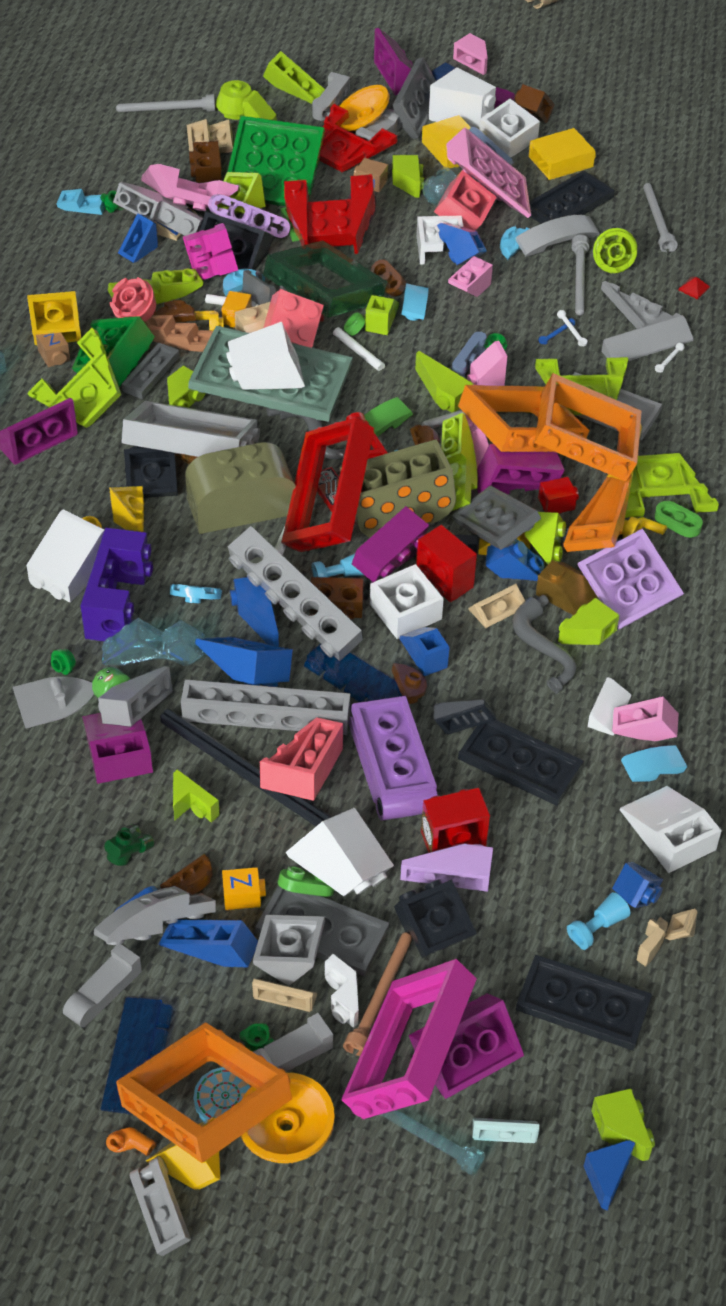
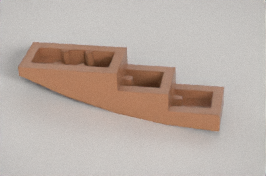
[144,315,214,352]

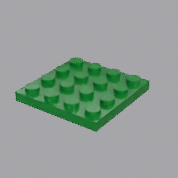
[228,116,325,207]

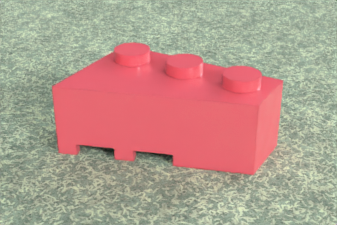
[260,717,343,801]

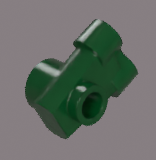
[104,824,154,866]

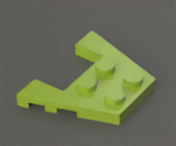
[27,328,121,428]
[535,357,628,415]
[625,453,719,518]

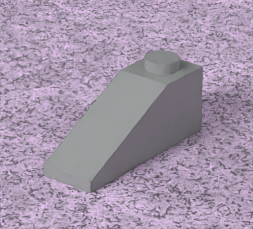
[98,666,173,727]

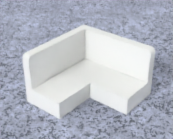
[417,216,463,264]

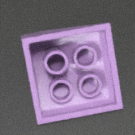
[577,529,684,629]

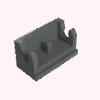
[242,270,286,305]

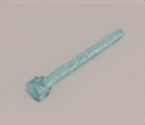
[380,1110,485,1176]

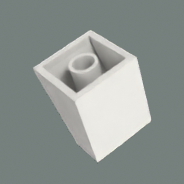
[429,68,496,129]
[226,322,305,389]
[27,509,105,603]
[286,808,394,896]

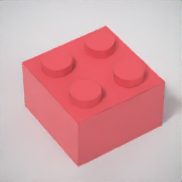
[434,170,497,231]
[263,289,324,348]

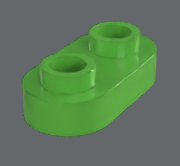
[655,501,703,538]
[277,866,334,897]

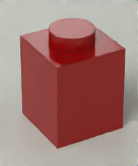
[538,477,579,513]

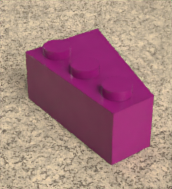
[477,444,565,494]
[352,506,429,582]

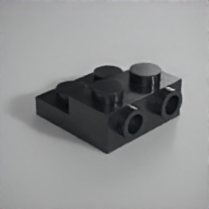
[124,446,178,498]
[394,879,477,958]

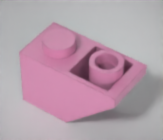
[448,256,493,297]

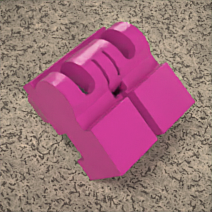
[183,223,238,279]

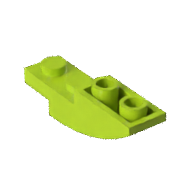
[108,268,203,304]
[441,413,477,511]

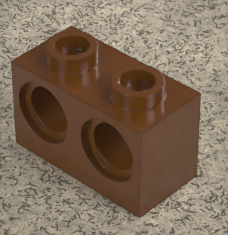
[515,84,555,123]
[189,141,222,183]
[309,577,363,620]

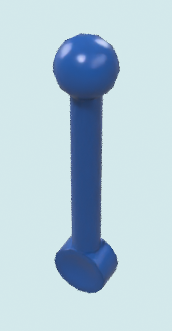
[539,318,576,344]

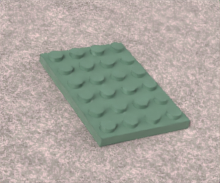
[188,326,353,422]

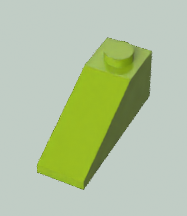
[263,51,325,104]
[415,351,473,413]

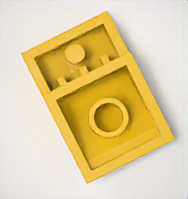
[27,291,81,345]

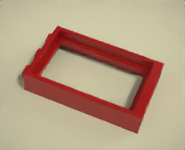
[281,417,374,552]

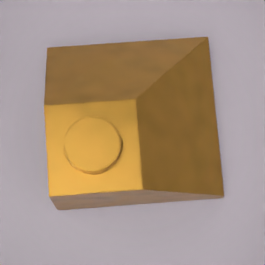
[536,560,598,615]

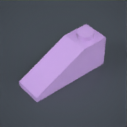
[400,844,493,892]

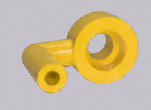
[195,311,224,330]
[621,517,667,539]

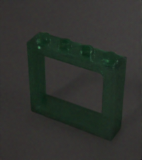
[263,240,387,318]

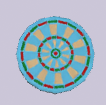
[193,1067,251,1122]

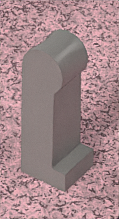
[312,72,350,121]
[356,109,403,141]
[63,944,142,1027]
[253,1013,333,1072]

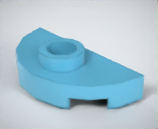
[500,226,530,260]
[223,269,265,296]
[170,584,222,603]

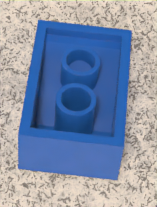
[195,636,293,687]

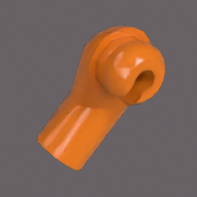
[106,1127,157,1156]

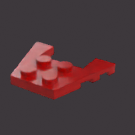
[319,104,398,172]

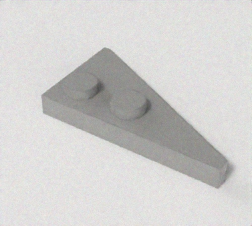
[601,281,681,329]

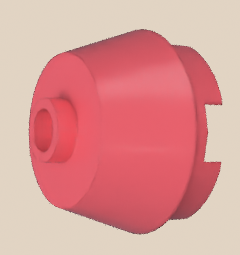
[110,277,156,322]

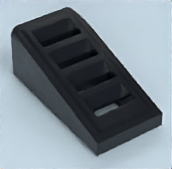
[434,700,496,735]

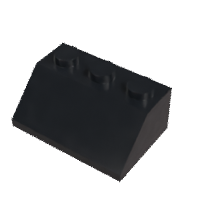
[199,211,274,270]

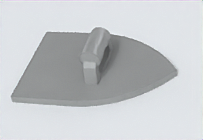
[13,677,94,729]

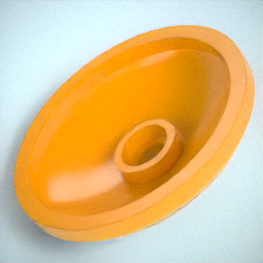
[339,85,390,132]
[241,1073,335,1163]

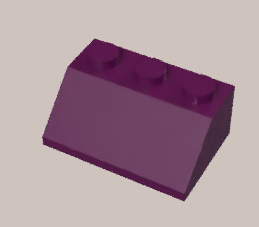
[374,28,413,95]
[0,398,78,465]
[408,993,524,1099]

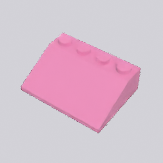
[446,127,531,218]

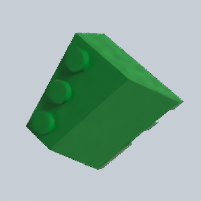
[72,316,155,387]

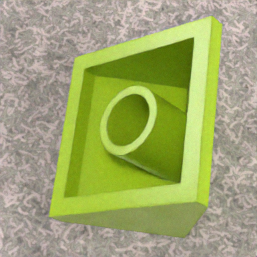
[217,172,265,214]

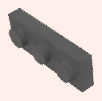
[121,343,180,399]

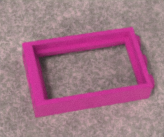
[341,959,477,1119]

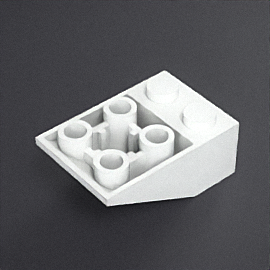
[620,786,722,873]

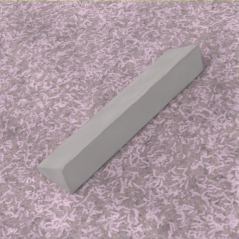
[602,315,693,361]

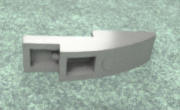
[113,182,203,236]
[94,886,216,945]

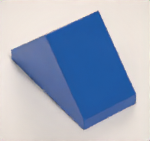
[118,213,158,263]
[584,1140,635,1211]

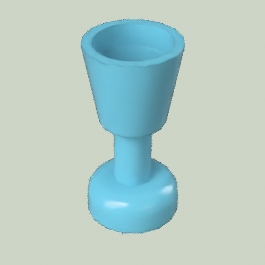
[312,554,365,578]
[567,892,631,950]

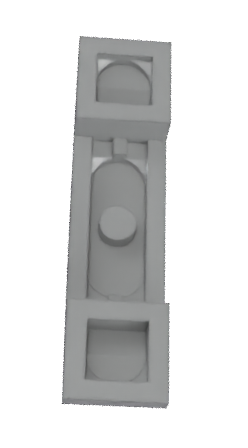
[515,215,600,257]

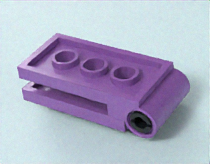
[349,696,438,821]

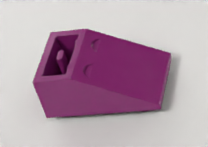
[82,713,153,784]

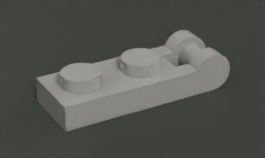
[130,1156,191,1256]

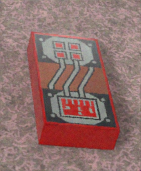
[317,467,339,512]

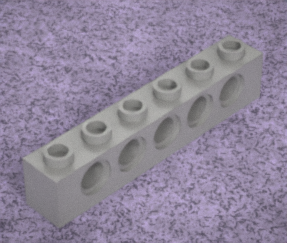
[228,526,363,661]
[181,680,350,735]

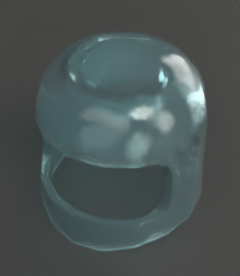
[422,167,457,206]

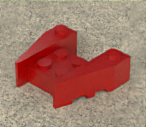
[284,174,375,258]

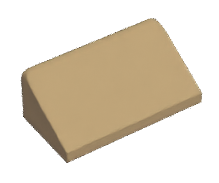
[468,584,525,628]
[252,979,317,1012]

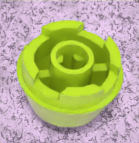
[216,80,252,120]
[593,228,637,273]

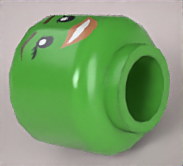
[92,667,131,698]

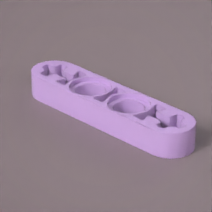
[208,194,290,238]

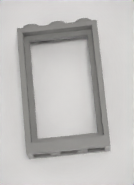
[121,401,260,457]

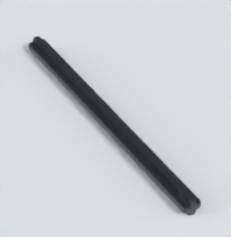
[160,709,332,826]

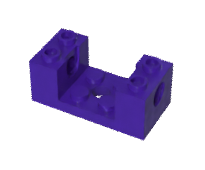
[80,528,153,644]

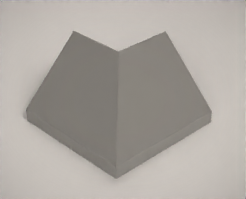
[253,915,325,986]

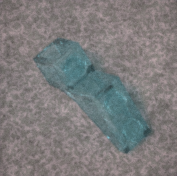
[102,618,205,666]

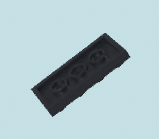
[529,170,615,224]
[458,720,584,806]
[516,954,652,1051]

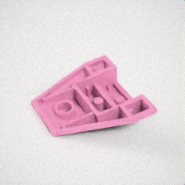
[141,164,239,211]

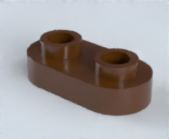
[370,259,406,297]

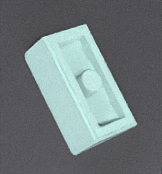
[472,1118,539,1143]

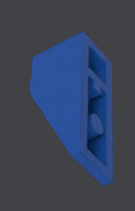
[230,577,279,646]
[159,920,258,967]

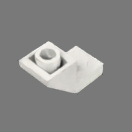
[325,954,359,1028]

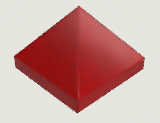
[679,277,710,300]

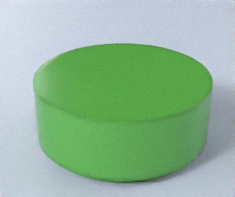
[344,313,366,336]

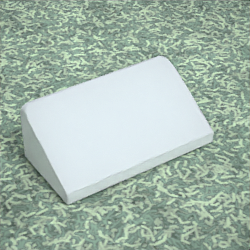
[588,677,631,736]

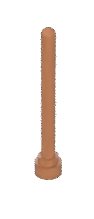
[343,932,412,1056]

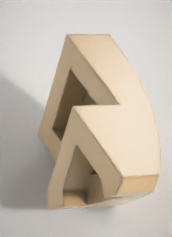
[637,918,668,967]

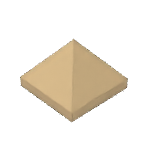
[665,909,698,940]

